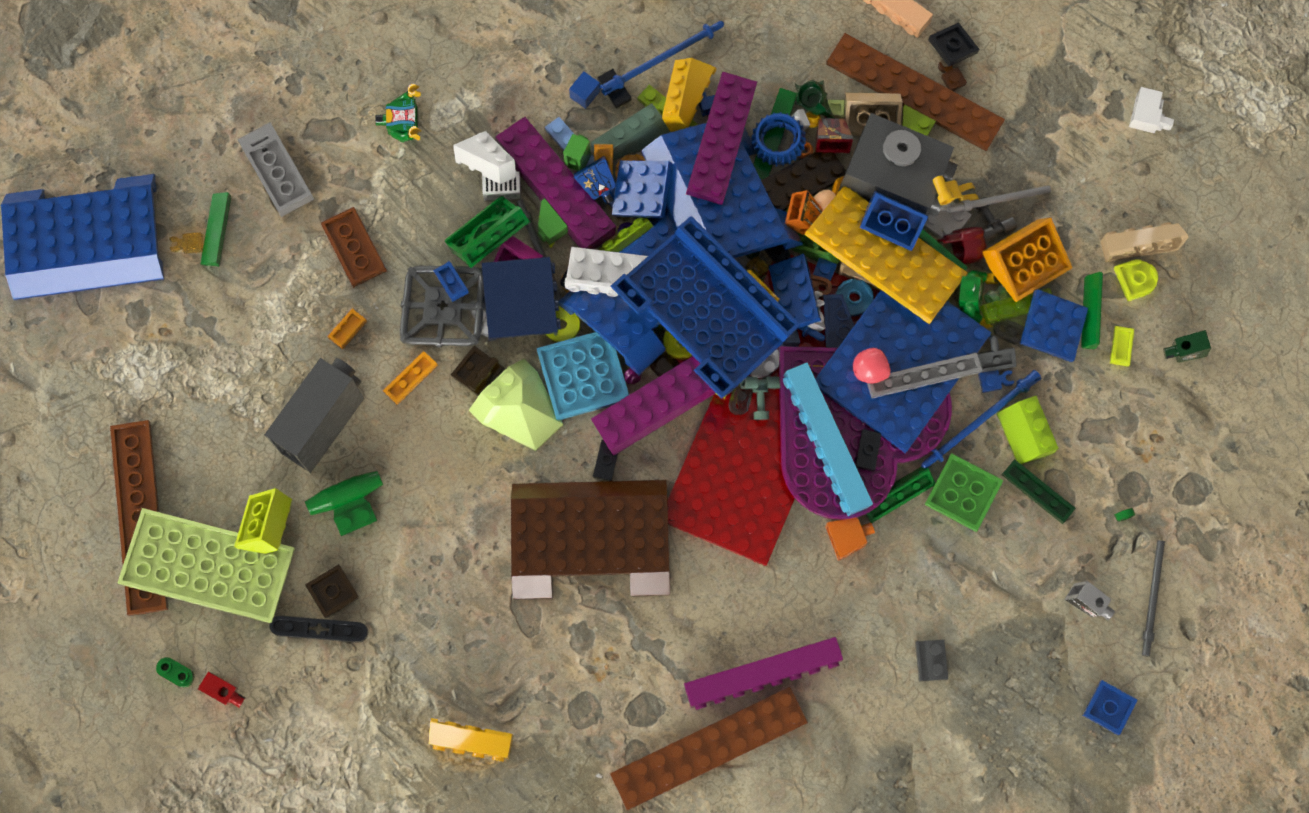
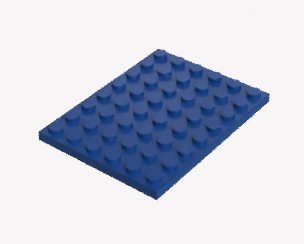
[815,290,991,453]

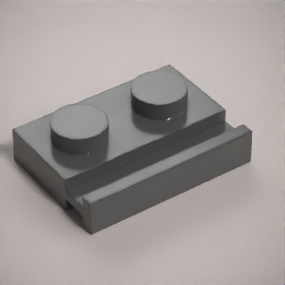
[915,639,948,682]

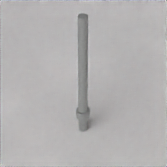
[947,185,1051,213]

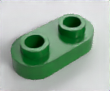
[156,657,195,688]

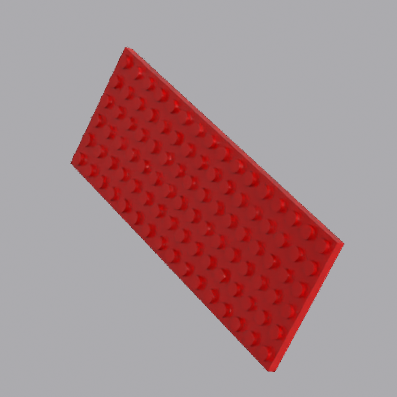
[667,252,880,566]

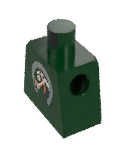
[1163,330,1211,363]

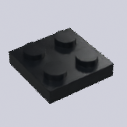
[928,23,980,66]

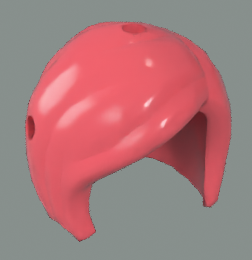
[853,348,891,384]

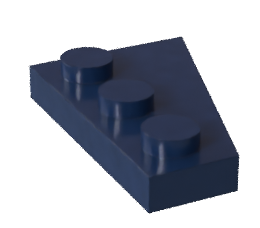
[823,294,854,348]

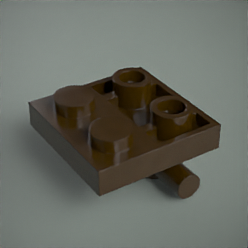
[451,346,505,396]

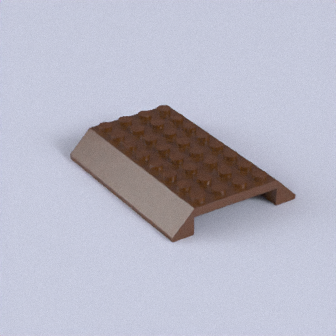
[511,480,670,599]

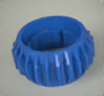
[751,112,806,167]

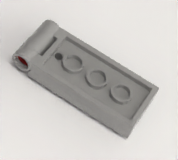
[237,122,314,217]

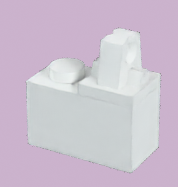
[1129,87,1174,133]

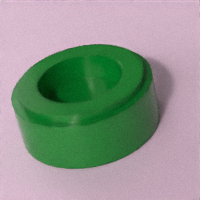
[1115,508,1135,522]

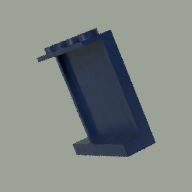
[482,257,561,341]

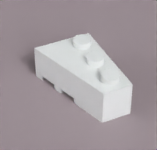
[453,131,516,184]

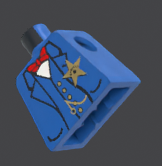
[574,156,616,204]

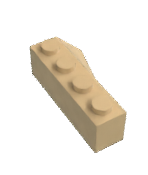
[1101,222,1189,262]

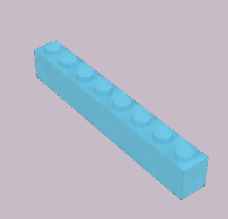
[783,362,873,516]

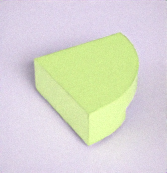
[828,100,845,119]

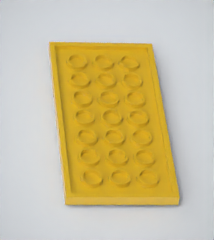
[805,186,968,324]

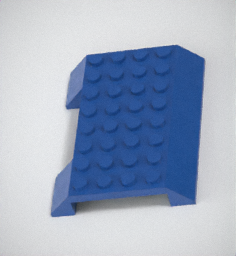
[641,123,803,258]
[1,174,164,300]
[558,206,735,375]
[610,216,800,399]

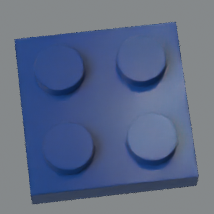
[1082,680,1138,735]

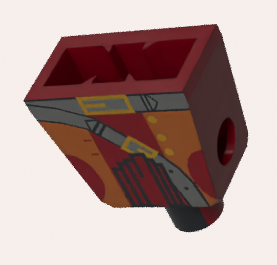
[815,115,853,153]

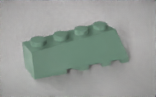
[591,103,670,161]

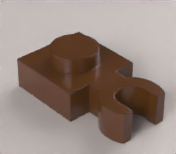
[938,62,967,91]

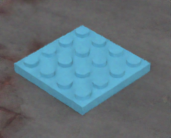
[536,332,629,420]

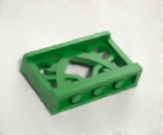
[445,196,530,268]

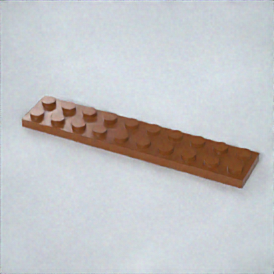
[826,33,1005,152]
[110,420,168,616]
[610,687,808,811]

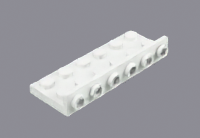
[565,247,648,297]

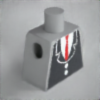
[1064,581,1115,620]

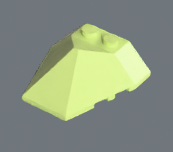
[469,359,563,451]

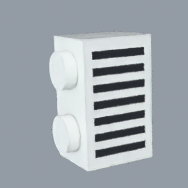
[482,172,521,201]

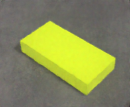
[1110,326,1134,367]

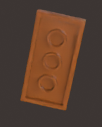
[321,207,387,288]

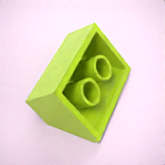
[997,396,1059,465]

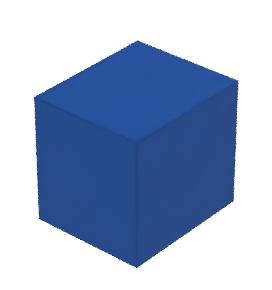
[569,71,600,109]

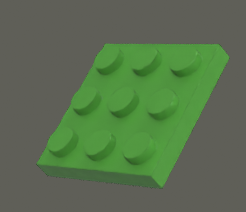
[924,453,1004,532]

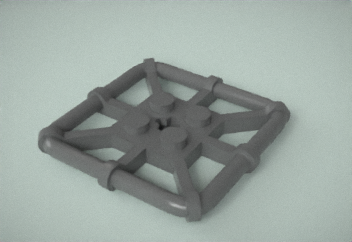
[400,266,486,348]

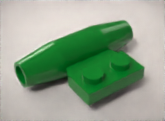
[305,471,383,536]

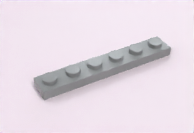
[867,353,982,399]

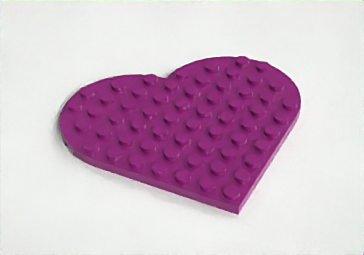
[779,346,952,520]

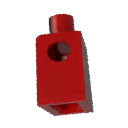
[198,672,246,708]

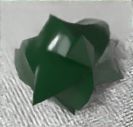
[795,80,835,119]

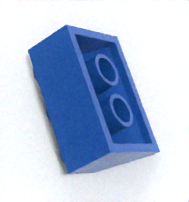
[860,191,928,251]

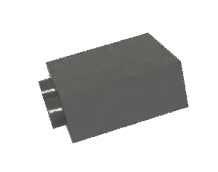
[838,113,958,216]
[264,358,364,473]

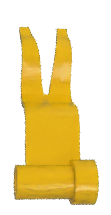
[932,176,979,205]

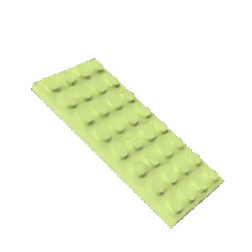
[117,508,295,623]

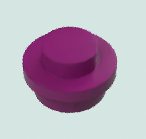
[624,368,642,384]

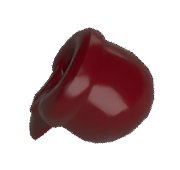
[937,227,987,264]

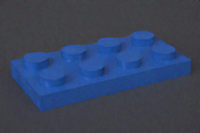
[769,254,821,329]

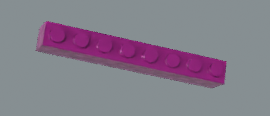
[684,637,843,710]

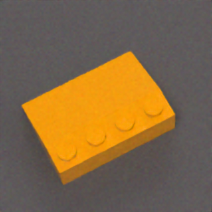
[982,217,1072,302]

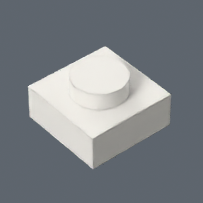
[791,109,810,131]

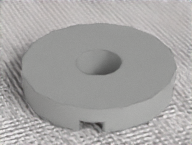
[883,130,921,167]

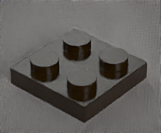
[305,564,360,619]

